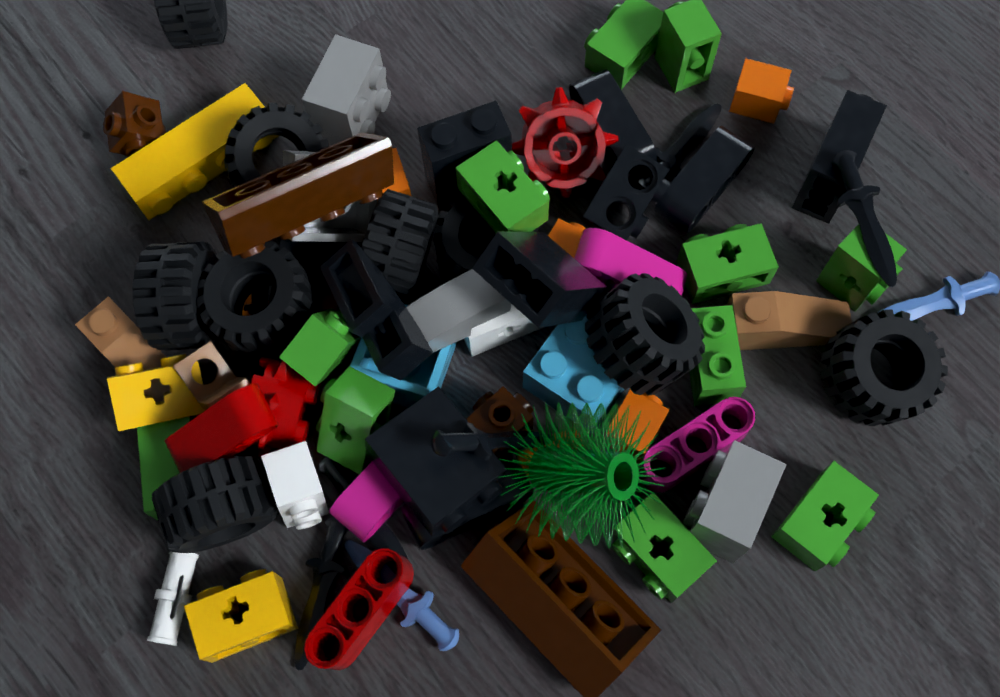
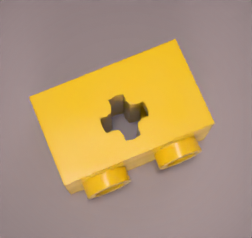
[107,354,205,431]
[184,569,298,663]

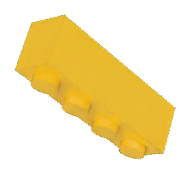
[111,83,278,221]

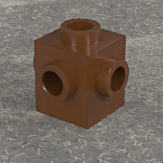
[103,91,166,157]
[466,386,534,457]

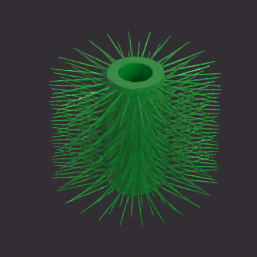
[498,402,666,549]

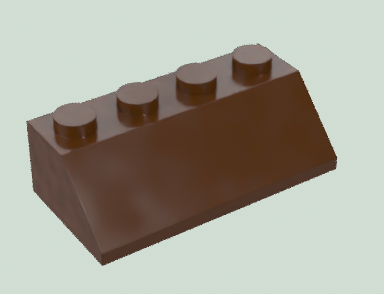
[202,132,394,258]
[461,501,661,697]

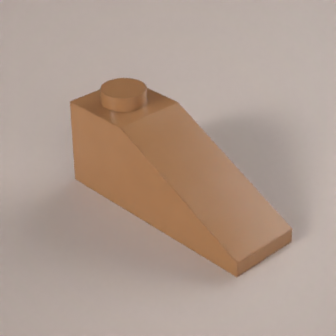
[727,291,852,350]
[75,296,180,419]

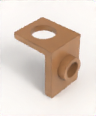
[173,342,250,410]

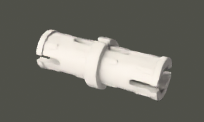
[147,552,199,646]

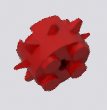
[512,87,619,198]
[251,356,322,459]

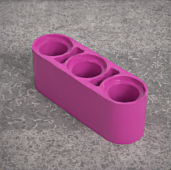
[574,228,687,296]
[639,397,755,492]
[329,461,404,543]

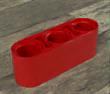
[164,383,279,473]
[304,548,414,670]

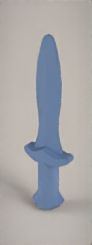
[877,271,1000,321]
[345,540,459,651]

